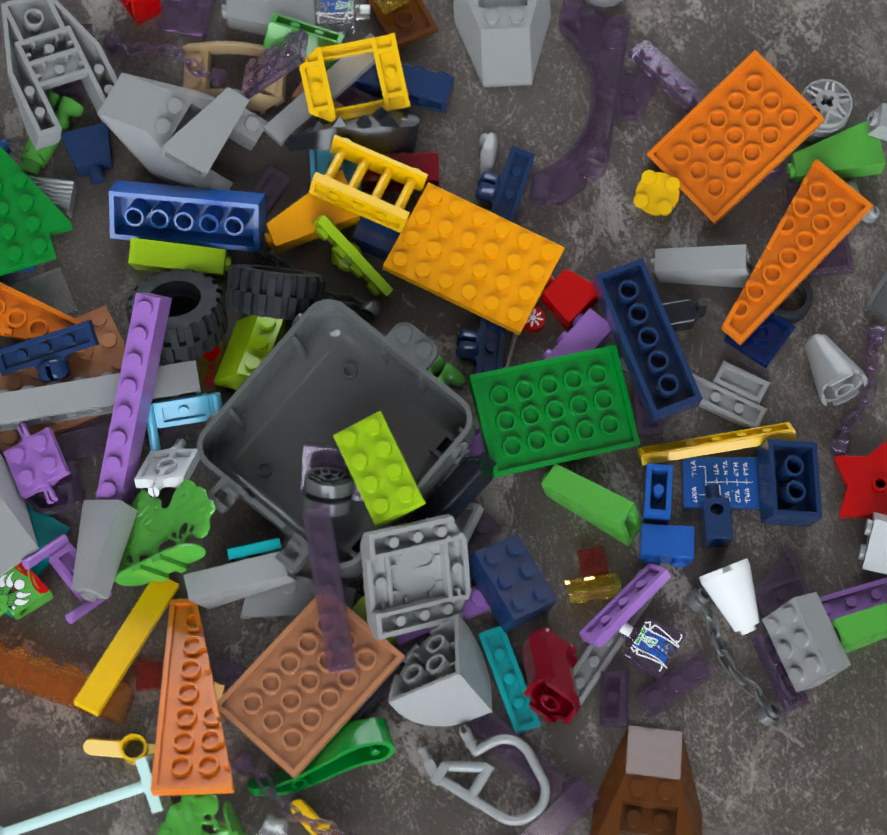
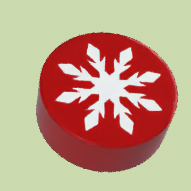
[523,306,546,333]

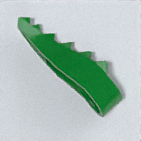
[247,718,395,796]

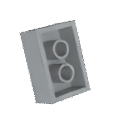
[762,592,851,692]

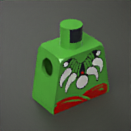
[0,562,54,620]

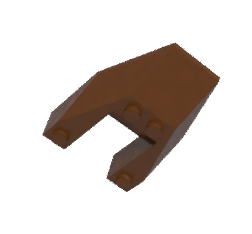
[590,725,702,835]

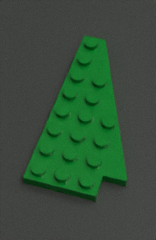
[0,146,73,276]

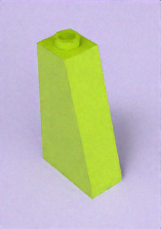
[128,238,232,278]

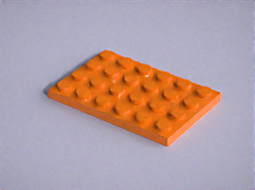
[646,50,825,225]

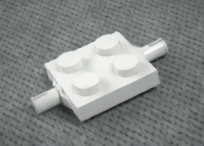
[134,438,200,497]

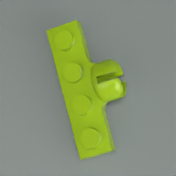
[312,215,394,297]

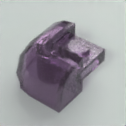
[26,460,86,515]

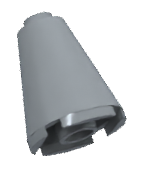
[805,334,868,406]

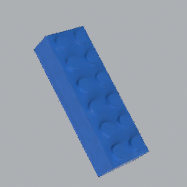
[109,180,265,252]

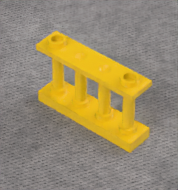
[309,135,428,233]

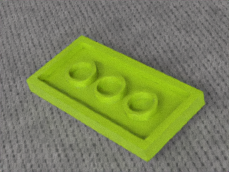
[333,411,426,528]

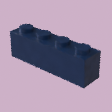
[351,63,454,114]

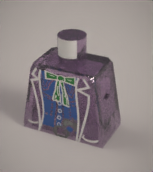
[617,618,686,682]

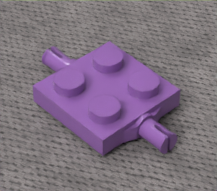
[3,423,70,504]

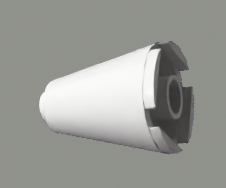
[699,558,760,635]

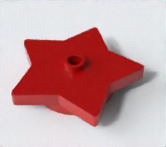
[833,440,887,520]

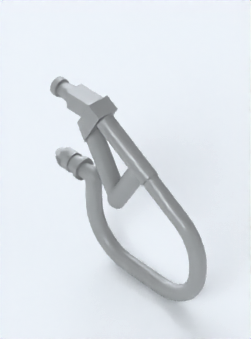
[417,724,550,826]

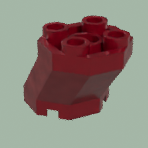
[521,627,581,724]

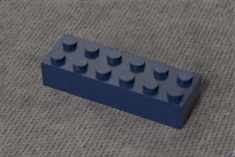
[592,258,703,424]

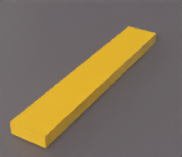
[637,422,796,466]
[74,579,179,716]

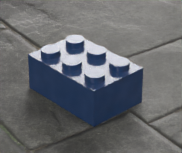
[756,439,822,527]
[469,533,558,633]

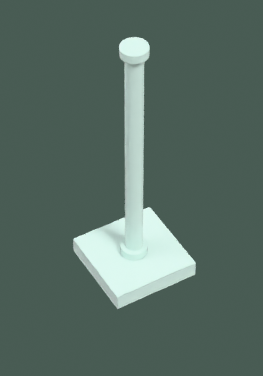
[0,753,173,835]

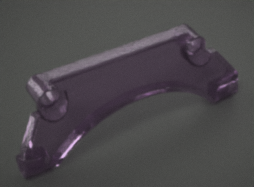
[528,0,630,206]

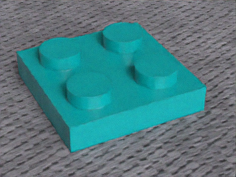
[227,537,282,562]

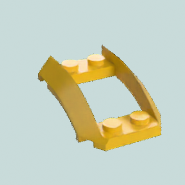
[299,33,411,122]

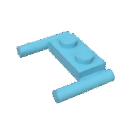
[147,392,223,451]

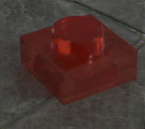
[577,546,609,579]
[135,661,163,692]

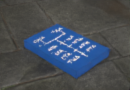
[681,457,760,510]

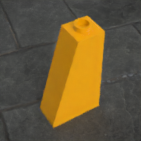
[263,170,361,254]

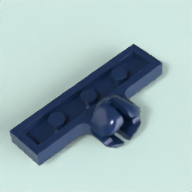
[475,146,535,222]
[456,317,506,374]
[0,320,99,383]

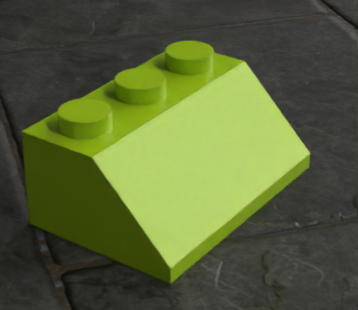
[214,315,286,390]

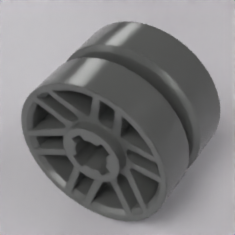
[303,467,354,517]

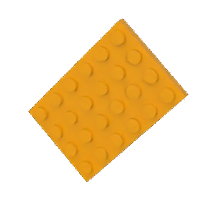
[383,182,565,335]

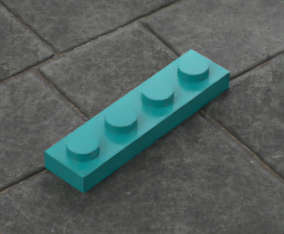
[478,626,541,735]

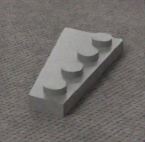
[240,575,357,619]

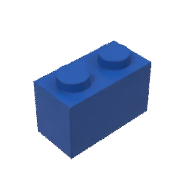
[642,463,673,525]
[639,524,695,567]

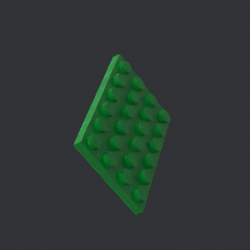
[467,344,640,479]

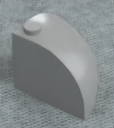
[389,614,492,726]

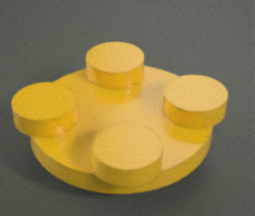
[633,170,681,216]

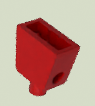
[542,269,598,331]

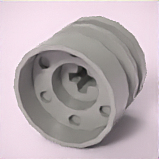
[802,79,853,144]

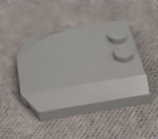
[360,514,471,640]

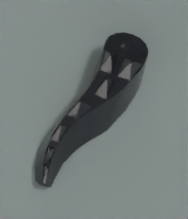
[284,107,420,154]

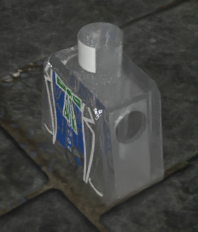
[315,0,370,34]

